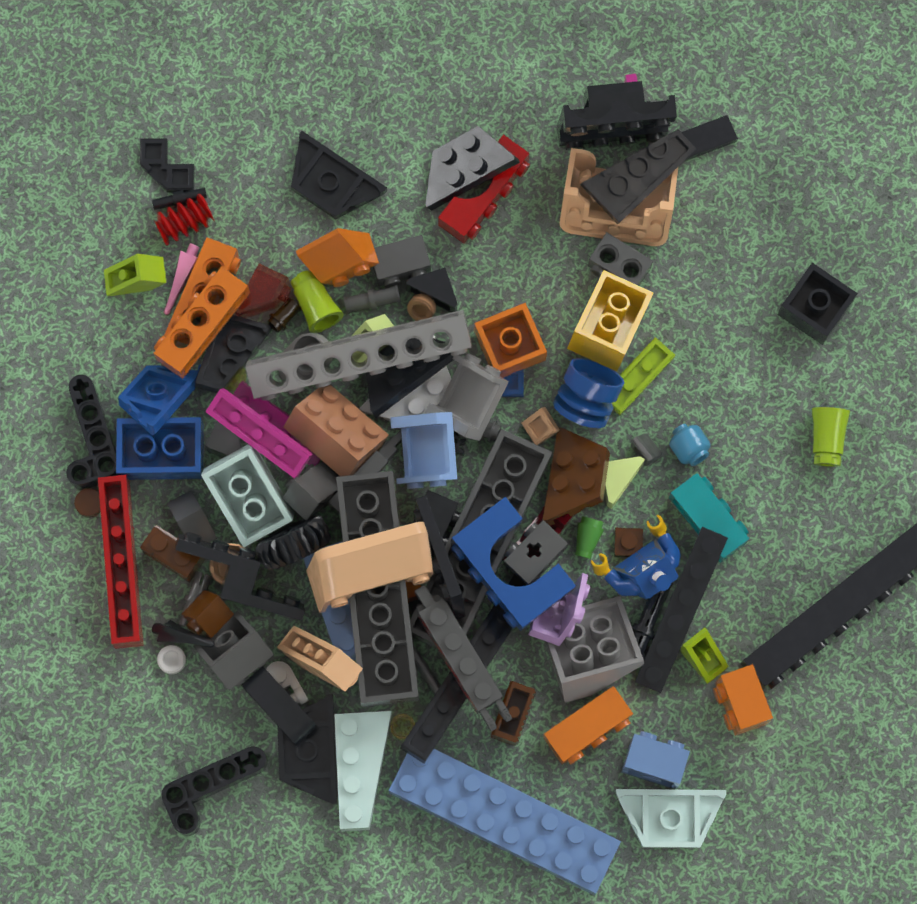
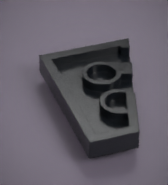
[195,315,272,393]

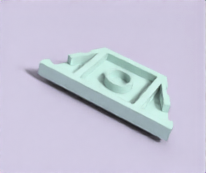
[616,789,726,848]

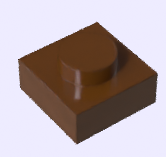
[614,527,643,557]

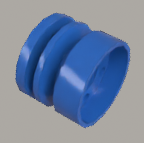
[553,358,625,428]

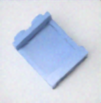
[391,412,457,489]

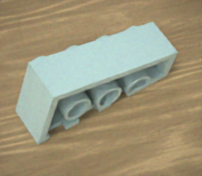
[334,711,392,832]

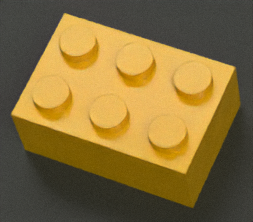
[567,270,654,372]

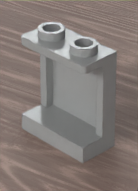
[425,353,509,441]

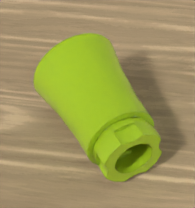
[290,270,344,333]
[811,407,851,467]

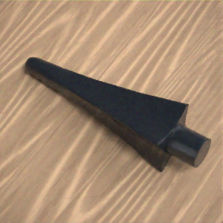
[152,620,215,647]

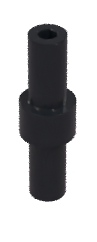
[152,187,207,210]

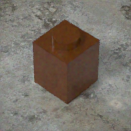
[182,590,234,638]

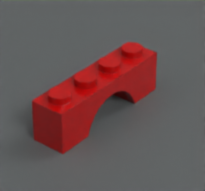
[438,134,530,244]

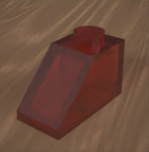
[235,263,292,318]

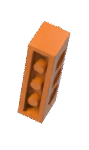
[164,237,241,348]
[153,266,250,379]

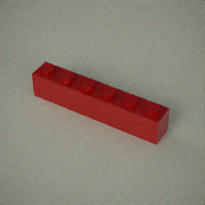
[98,475,144,649]

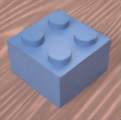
[621,731,690,789]

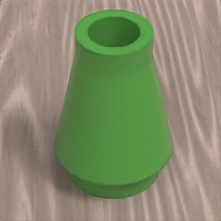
[575,516,605,559]

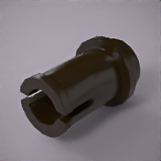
[267,297,302,333]

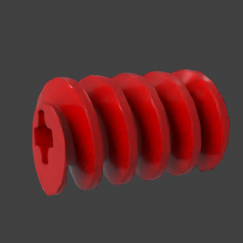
[154,193,215,246]

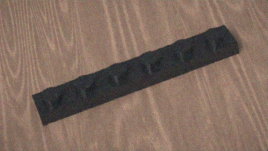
[635,527,728,693]

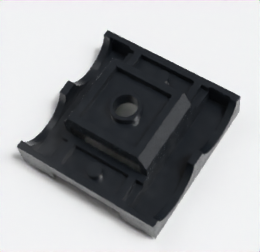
[557,81,677,150]

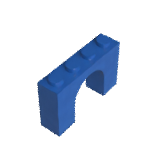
[450,497,576,631]

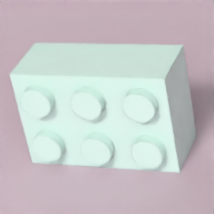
[201,444,294,547]

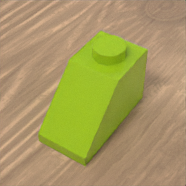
[104,254,166,296]

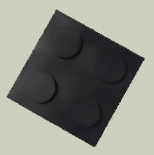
[777,263,858,345]

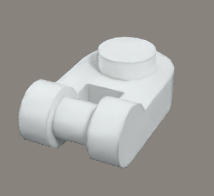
[266,661,309,705]

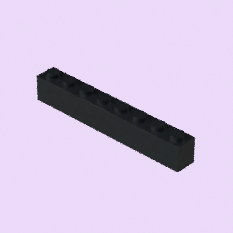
[740,523,917,690]

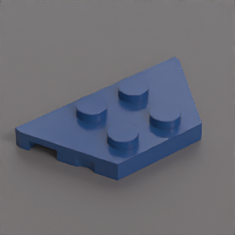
[118,364,201,435]

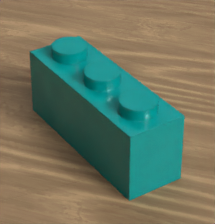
[669,473,749,563]

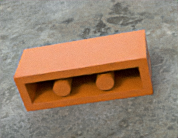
[543,686,633,765]

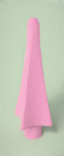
[164,243,200,315]

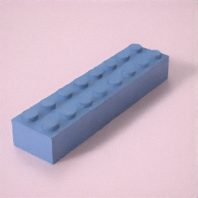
[389,749,621,895]

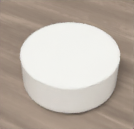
[157,645,186,674]

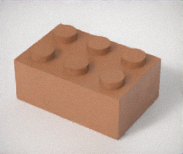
[283,385,389,476]

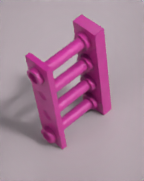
[206,381,321,479]

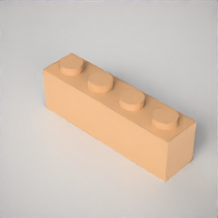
[277,626,363,692]

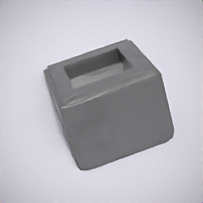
[631,434,663,466]

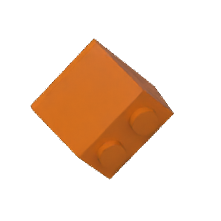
[296,228,379,287]

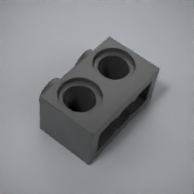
[588,232,653,286]

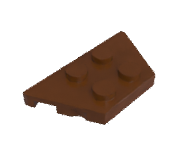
[543,427,610,526]

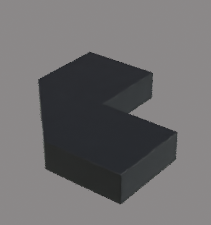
[140,138,195,193]

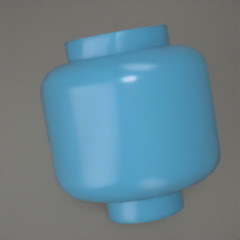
[669,424,711,466]

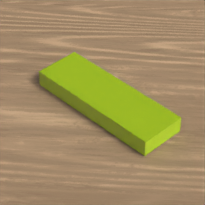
[612,337,676,416]

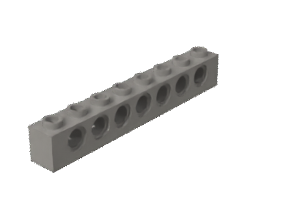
[245,310,472,400]

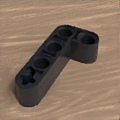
[66,374,118,490]
[161,746,268,836]

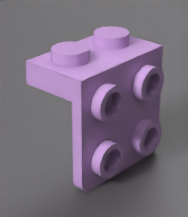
[528,573,590,646]

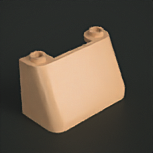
[560,148,678,246]

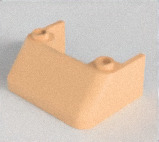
[306,522,434,613]

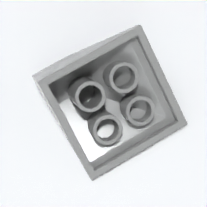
[546,596,644,703]

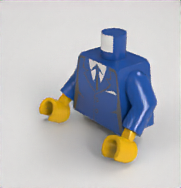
[591,515,681,599]

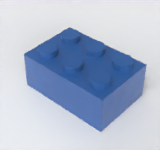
[116,417,204,480]

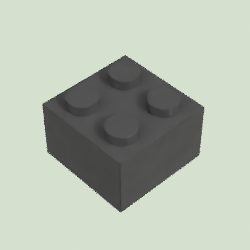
[193,611,274,690]

